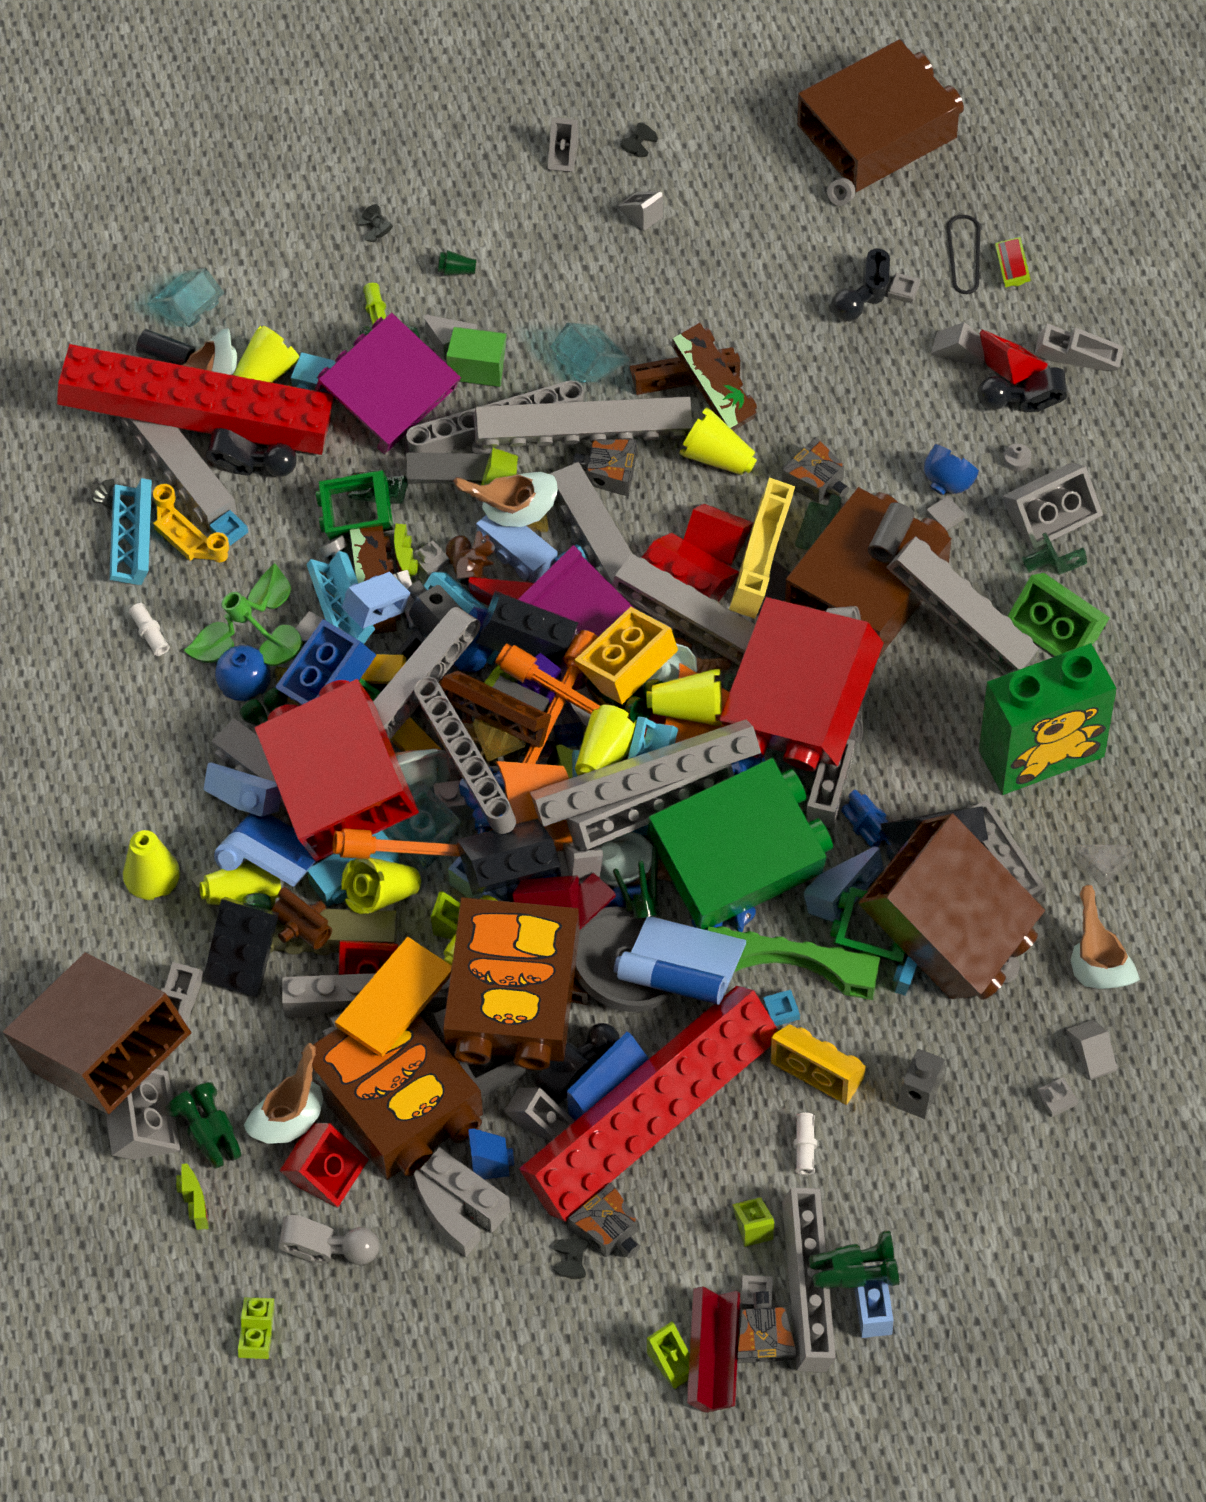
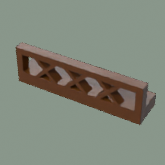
[630,347,740,395]
[441,671,551,748]

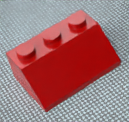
[641,533,739,602]

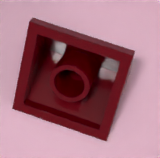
[513,875,579,908]

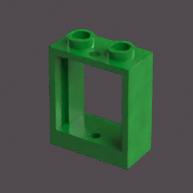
[316,470,394,540]
[830,887,905,963]

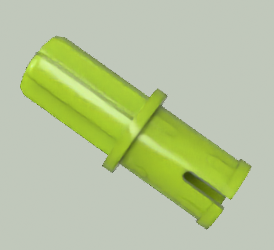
[363,283,386,325]

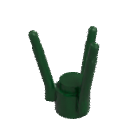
[613,847,658,918]

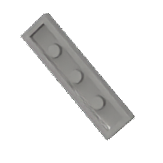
[971,799,1046,898]

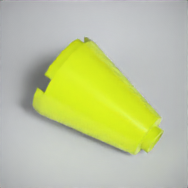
[232,325,299,383]
[679,407,757,475]
[647,669,722,726]
[575,705,637,776]
[123,830,180,900]
[341,857,421,914]
[199,860,281,907]

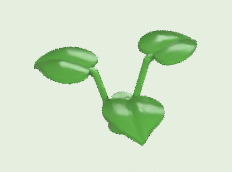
[184,563,302,666]

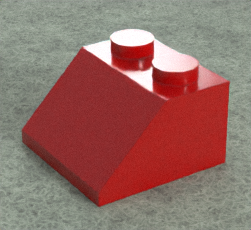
[279,1123,369,1207]

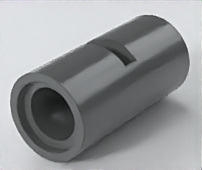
[868,503,914,563]

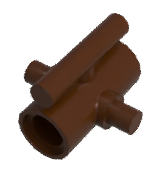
[272,887,332,949]

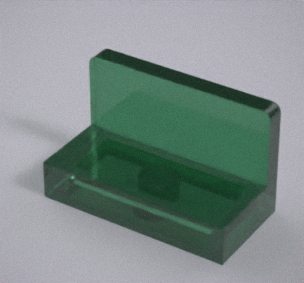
[795,494,842,550]

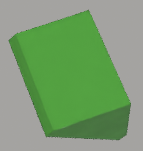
[446,327,507,387]

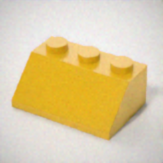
[574,607,678,704]
[771,1024,866,1105]

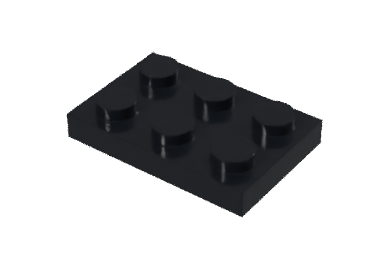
[203,897,279,997]

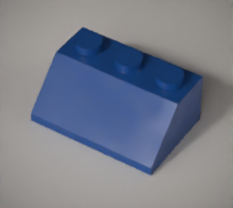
[275,619,376,705]
[567,1031,649,1121]

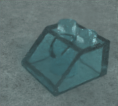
[147,268,224,327]
[550,322,630,382]
[386,783,462,870]

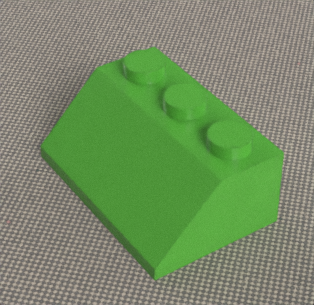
[1007,573,1110,656]

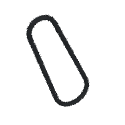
[947,214,981,294]

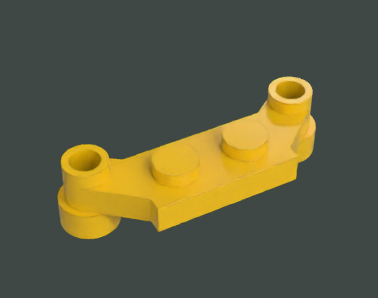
[153,484,229,563]

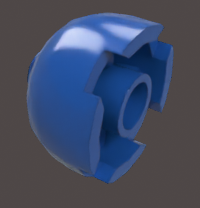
[924,444,979,495]
[215,645,271,701]

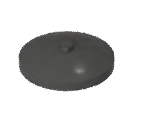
[574,907,673,1012]

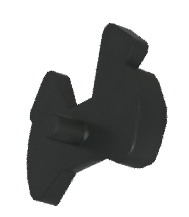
[621,122,658,157]
[358,204,393,242]
[92,479,131,513]
[553,1238,589,1279]

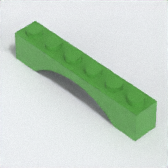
[708,926,880,1000]

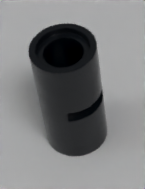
[136,329,196,365]

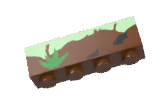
[671,323,757,431]
[350,526,401,635]

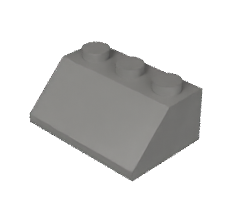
[1002,462,1103,549]
[106,1069,180,1160]

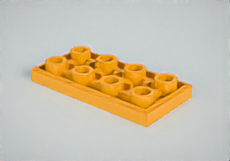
[335,937,452,1057]

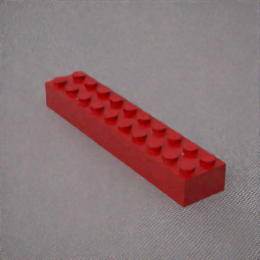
[57,344,334,455]
[519,985,779,1221]

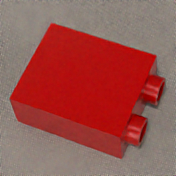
[719,597,884,771]
[254,679,419,861]

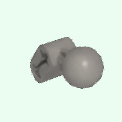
[279,1215,379,1265]

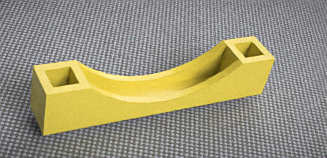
[729,478,795,619]

